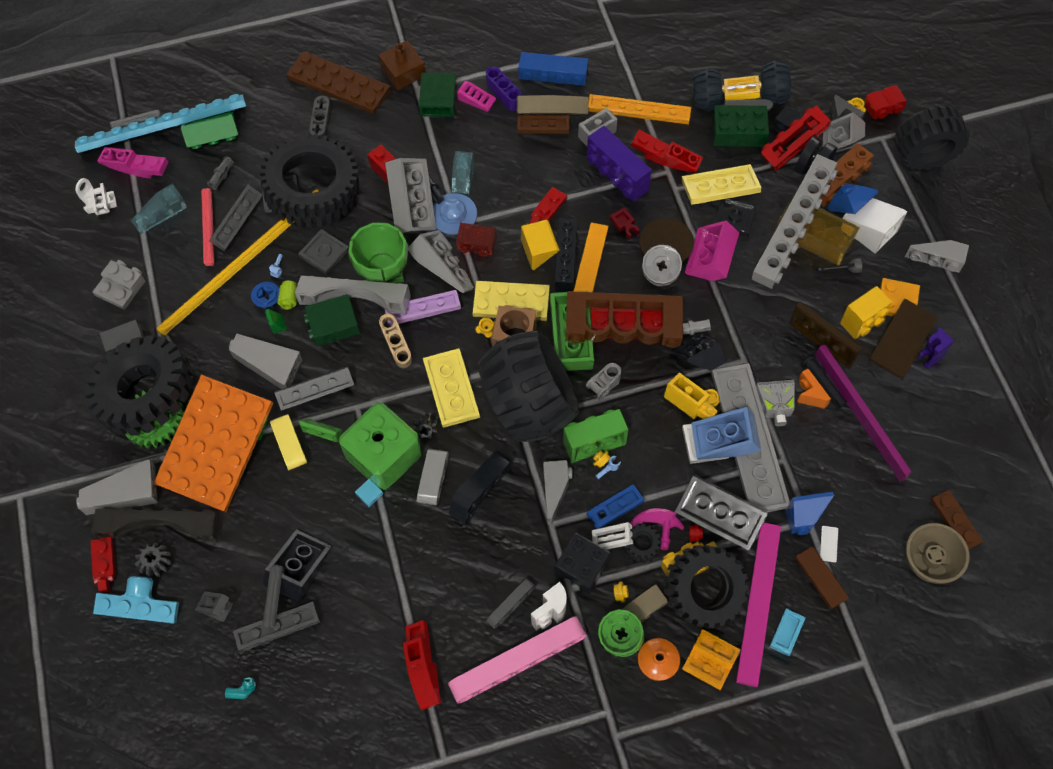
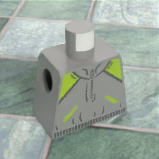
[756,380,794,426]

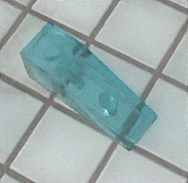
[131,184,187,234]

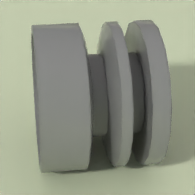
[642,244,682,287]

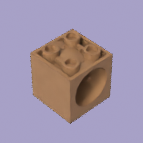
[492,305,537,345]

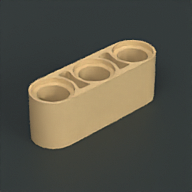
[379,313,412,368]

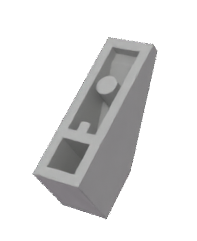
[543,460,572,525]

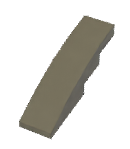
[517,95,588,116]

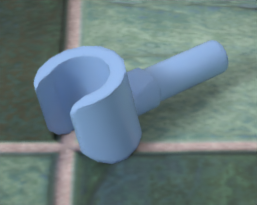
[269,254,283,278]
[595,456,621,479]

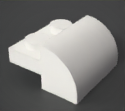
[531,582,567,631]

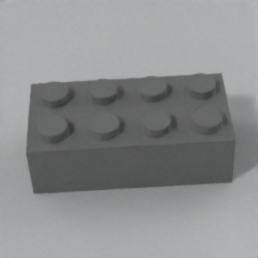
[675,475,769,550]

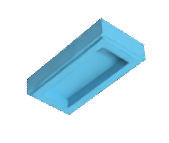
[769,608,806,656]

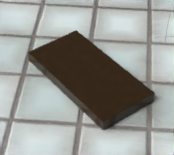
[868,299,938,380]
[789,301,862,369]

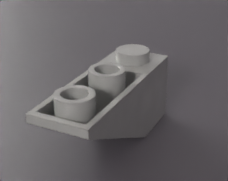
[905,240,969,273]

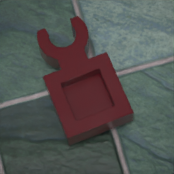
[610,207,640,240]

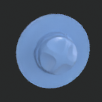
[433,193,477,235]

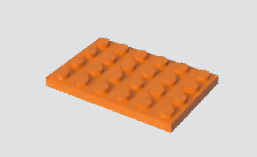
[154,375,273,512]

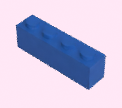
[518,52,588,86]

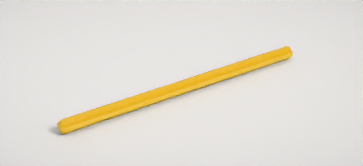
[157,189,319,336]

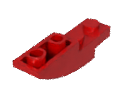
[630,129,703,173]
[403,620,441,710]

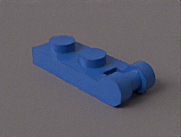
[586,484,644,529]

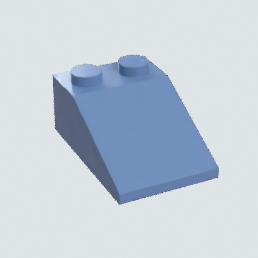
[691,407,761,460]

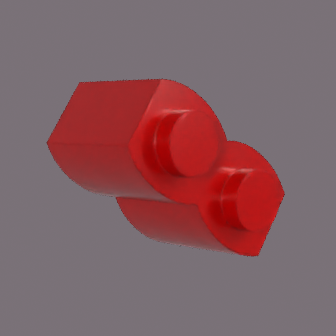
[864,85,907,119]

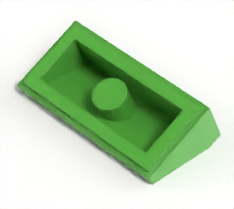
[299,419,343,442]

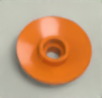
[638,638,680,681]

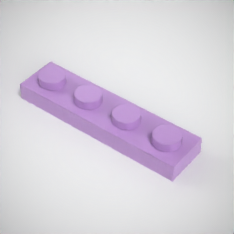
[385,290,461,326]

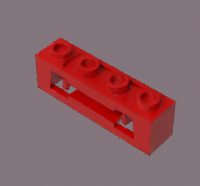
[761,105,831,172]

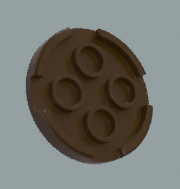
[639,218,694,268]

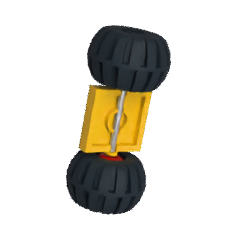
[693,61,791,112]

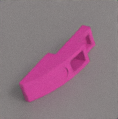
[97,147,169,179]

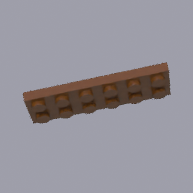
[286,51,391,114]

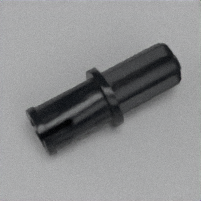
[428,173,444,204]

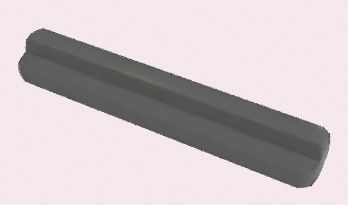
[110,109,162,129]
[263,565,283,627]

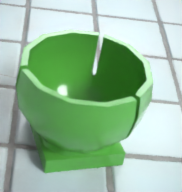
[349,223,408,283]

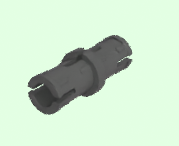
[207,157,234,190]

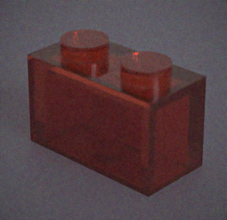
[456,223,497,256]

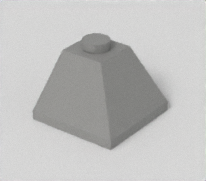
[823,112,865,149]

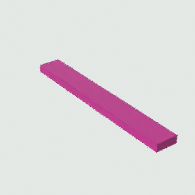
[736,523,781,687]

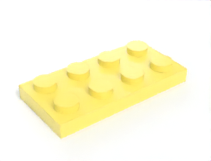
[682,164,761,205]
[473,281,550,321]
[423,348,480,428]

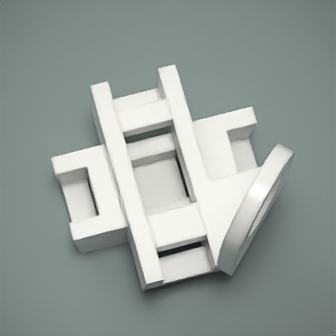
[75,178,117,215]

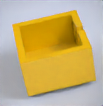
[840,286,892,339]

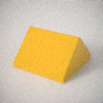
[521,220,559,270]

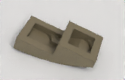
[622,585,668,622]

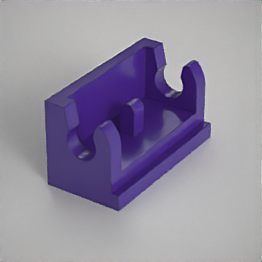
[919,328,954,369]

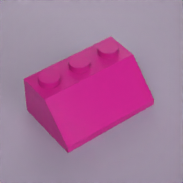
[685,220,739,281]

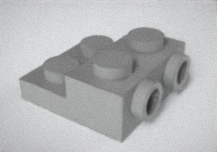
[93,260,145,310]

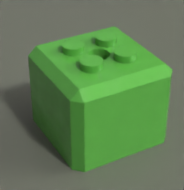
[339,403,422,490]

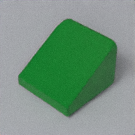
[265,309,287,334]

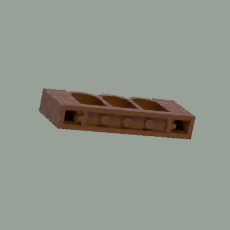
[565,291,683,348]

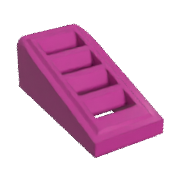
[458,80,496,112]

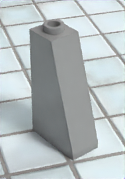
[229,334,303,389]
[76,460,158,515]

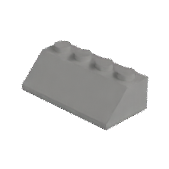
[385,158,436,234]

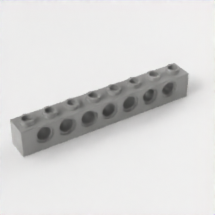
[752,154,838,289]

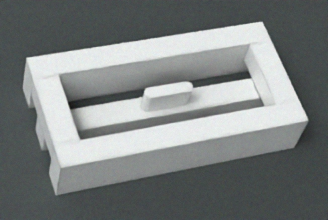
[592,522,633,550]

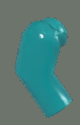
[225,677,256,699]

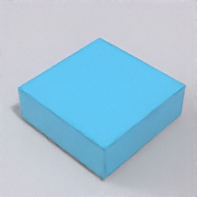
[355,479,383,507]

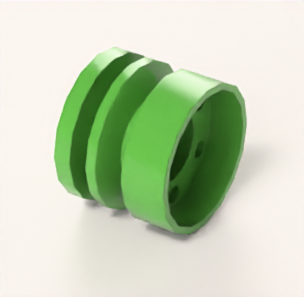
[598,609,644,657]

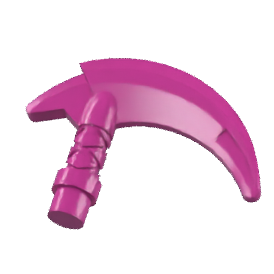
[630,508,684,550]

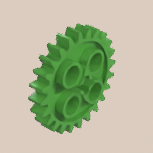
[126,388,185,449]

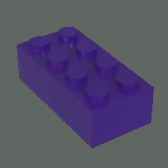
[587,125,652,202]

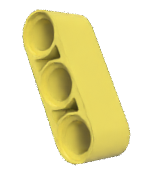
[270,414,307,470]

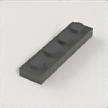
[209,185,263,251]
[274,366,354,411]
[233,602,320,652]

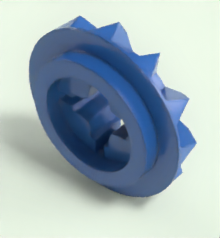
[251,282,279,309]

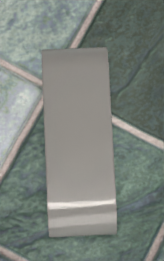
[417,448,449,506]

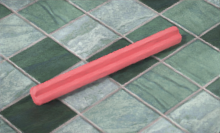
[201,188,214,266]

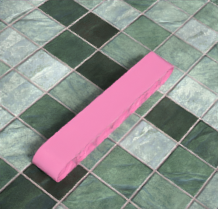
[448,616,587,704]

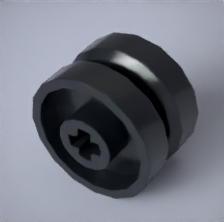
[795,135,837,178]

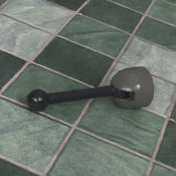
[816,258,862,273]

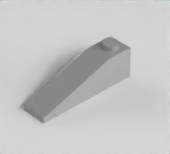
[408,230,474,293]

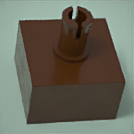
[378,40,426,90]

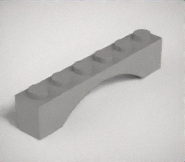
[295,276,411,314]

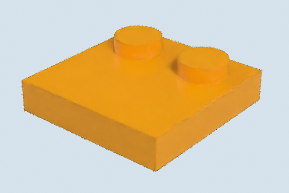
[880,278,920,316]

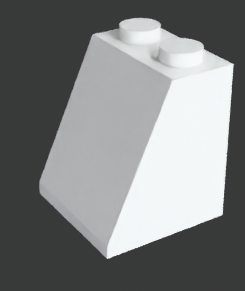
[841,198,907,254]

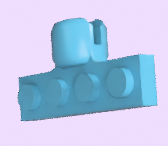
[93,576,179,623]

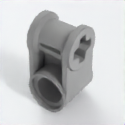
[586,363,621,400]

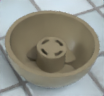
[906,523,970,584]

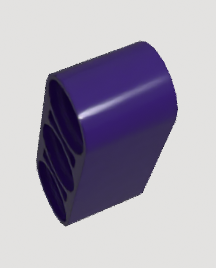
[486,67,521,111]

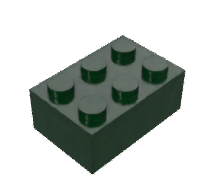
[712,105,769,147]

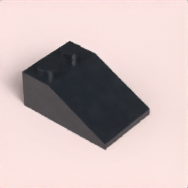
[263,529,332,602]

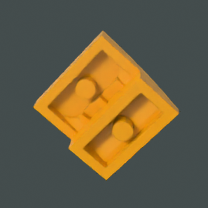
[682,629,740,690]

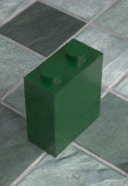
[419,72,457,117]
[303,294,360,346]

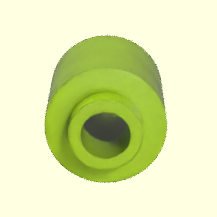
[277,281,297,310]

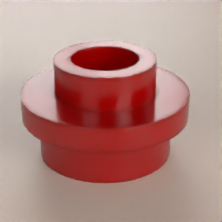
[689,524,703,543]

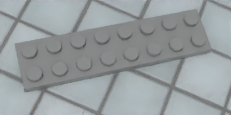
[711,363,790,512]

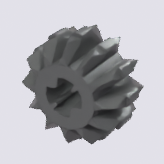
[135,542,171,578]

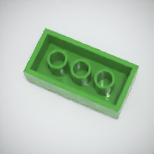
[550,291,594,371]

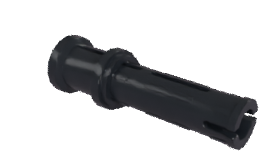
[801,355,847,409]

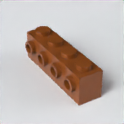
[809,143,874,207]

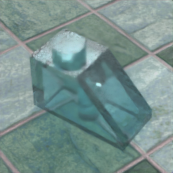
[451,151,474,194]

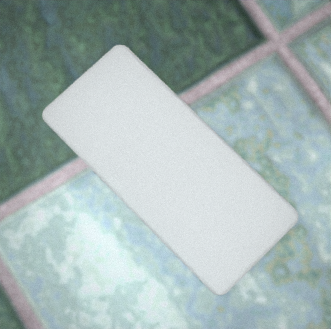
[820,526,838,562]

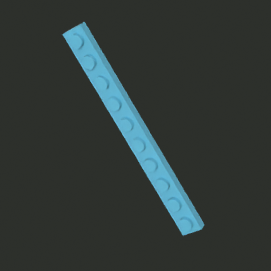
[75,94,246,153]

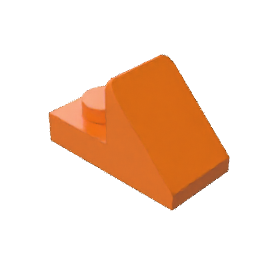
[797,369,831,408]

